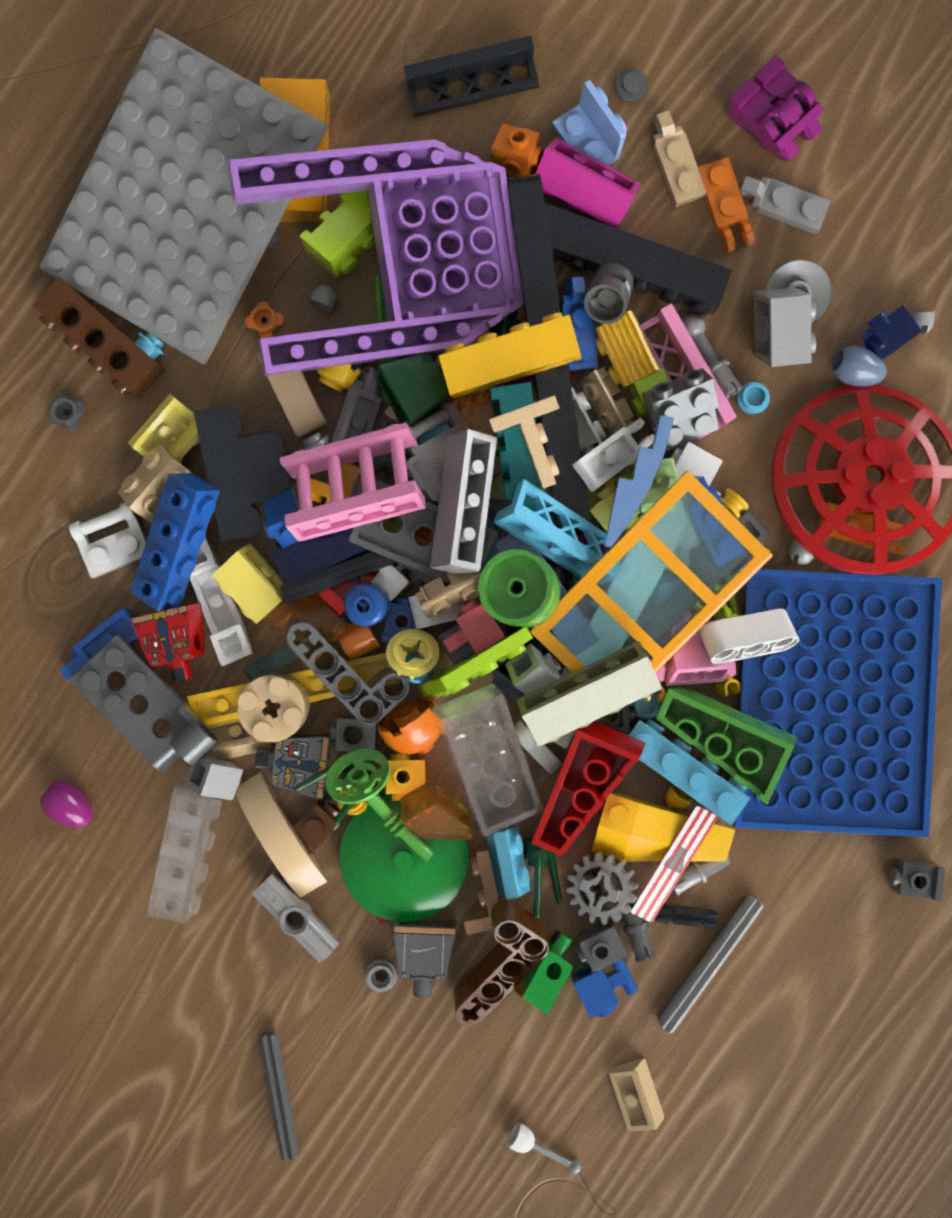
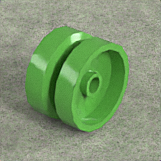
[478,549,561,628]

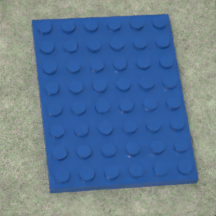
[732,569,942,837]

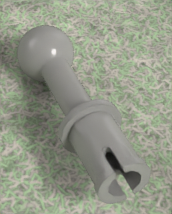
[682,314,743,399]

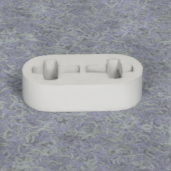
[509,720,563,775]

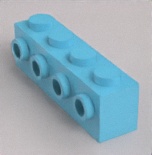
[629,719,750,825]

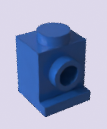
[382,597,416,643]

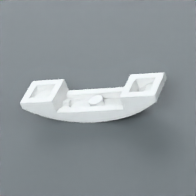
[190,536,253,666]

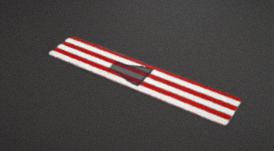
[631,806,718,922]

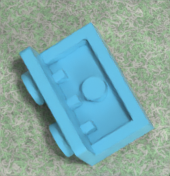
[486,826,531,899]

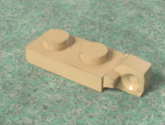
[653,110,706,207]

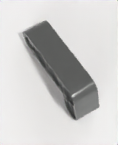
[285,618,409,725]

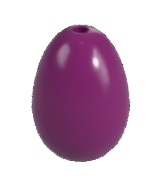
[40,781,93,828]

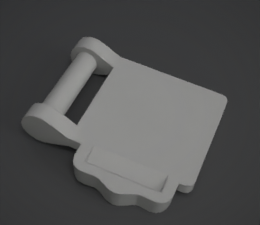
[406,401,500,504]

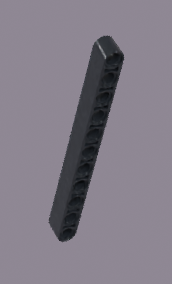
[507,173,591,535]

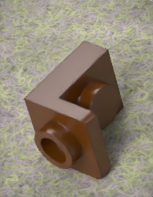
[293,799,343,850]

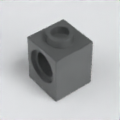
[330,715,378,752]

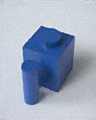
[571,959,638,1018]

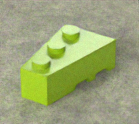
[299,191,375,280]

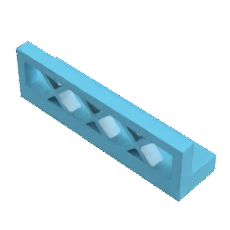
[494,479,621,586]

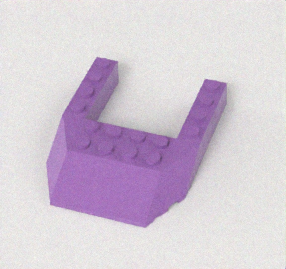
[227,139,524,377]

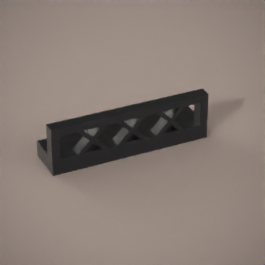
[404,36,539,117]

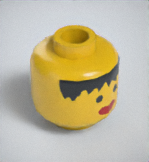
[316,363,364,393]

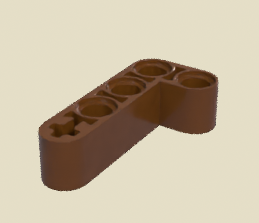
[453,900,549,1026]

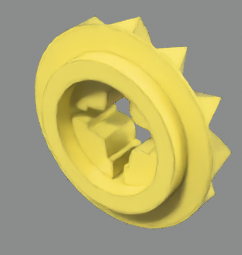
[386,629,440,680]

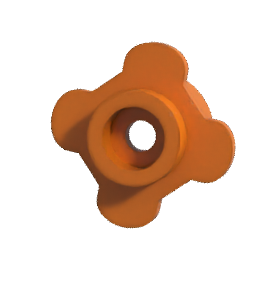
[245,301,284,338]

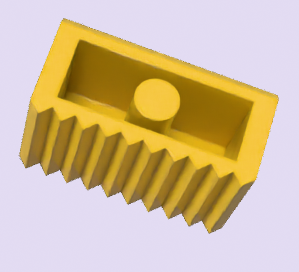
[596,310,661,389]

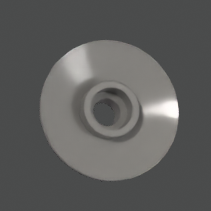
[765,260,832,323]

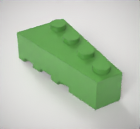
[656,685,797,805]

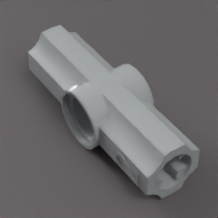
[252,872,341,963]

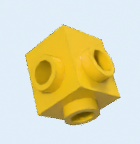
[378,754,426,801]

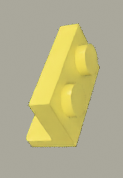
[128,394,200,463]

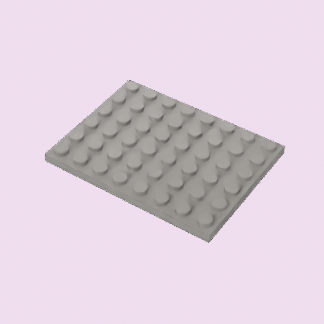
[39,28,328,365]

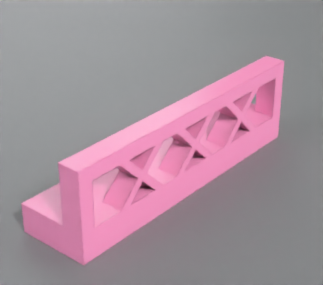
[640,303,737,441]

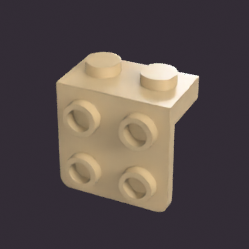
[118,443,204,523]

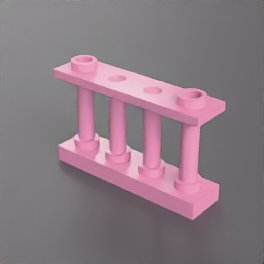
[280,423,426,542]

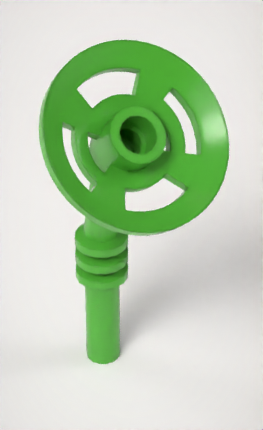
[325,748,435,862]

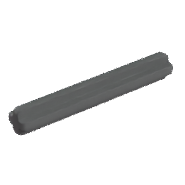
[259,1031,299,1161]

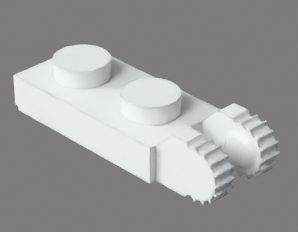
[572,418,654,492]

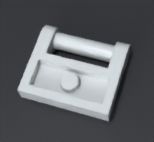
[69,502,147,578]

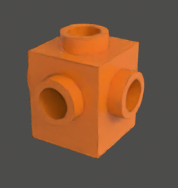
[491,123,544,177]

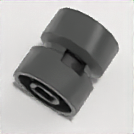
[584,263,634,324]

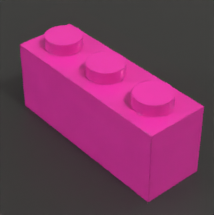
[535,137,641,229]

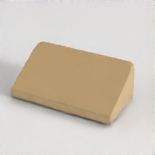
[206,718,274,759]
[608,1058,664,1132]

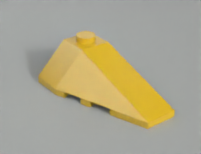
[591,791,735,862]

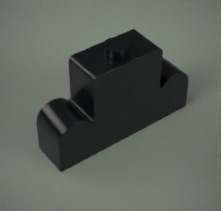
[193,406,291,542]

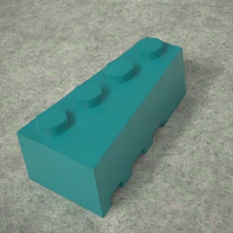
[491,382,555,516]

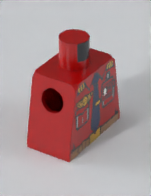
[131,603,205,682]

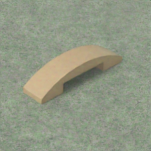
[235,771,328,898]

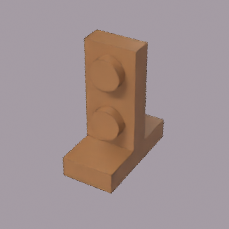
[464,844,528,935]

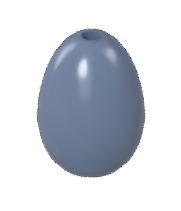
[832,346,887,387]

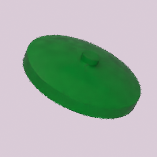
[339,793,468,922]

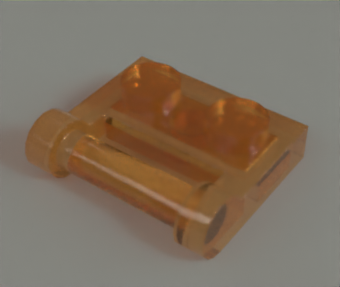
[265,593,349,666]

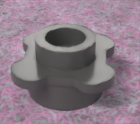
[48,394,86,431]

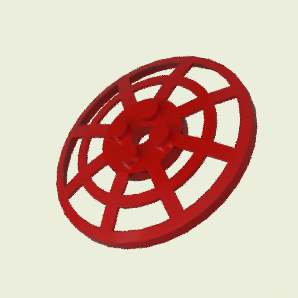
[771,385,952,575]

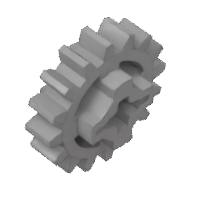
[566,851,639,925]

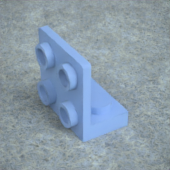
[552,79,627,166]

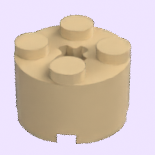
[238,673,310,742]

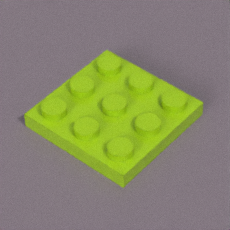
[418,627,533,698]

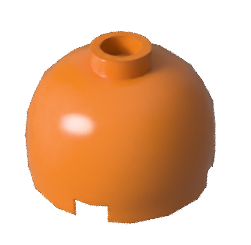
[376,693,443,755]

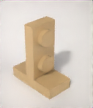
[489,396,559,489]

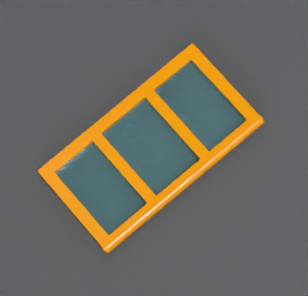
[529,471,773,673]

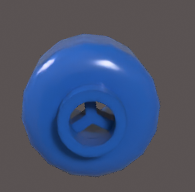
[344,582,390,627]

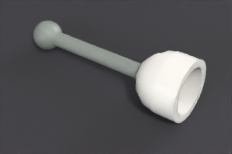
[507,1122,581,1174]

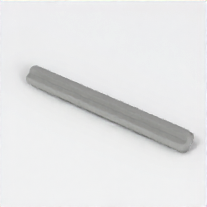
[658,895,764,1033]

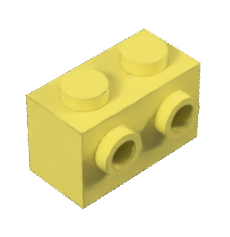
[212,543,286,624]

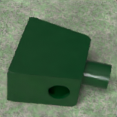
[375,353,450,427]

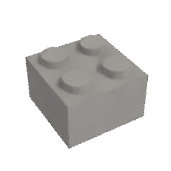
[754,287,816,367]

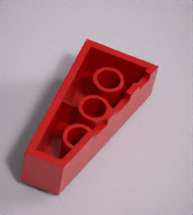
[532,721,645,857]

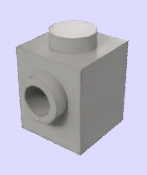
[505,644,561,695]
[184,755,243,800]

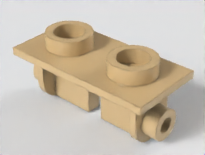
[580,367,635,437]
[415,572,480,619]

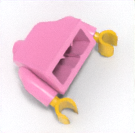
[644,610,741,703]

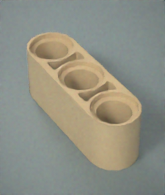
[257,352,327,438]

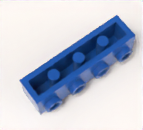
[130,473,220,611]

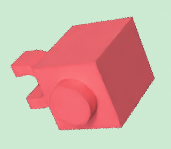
[443,597,507,654]

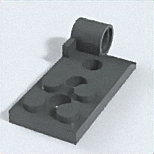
[349,473,498,584]
[69,635,218,774]

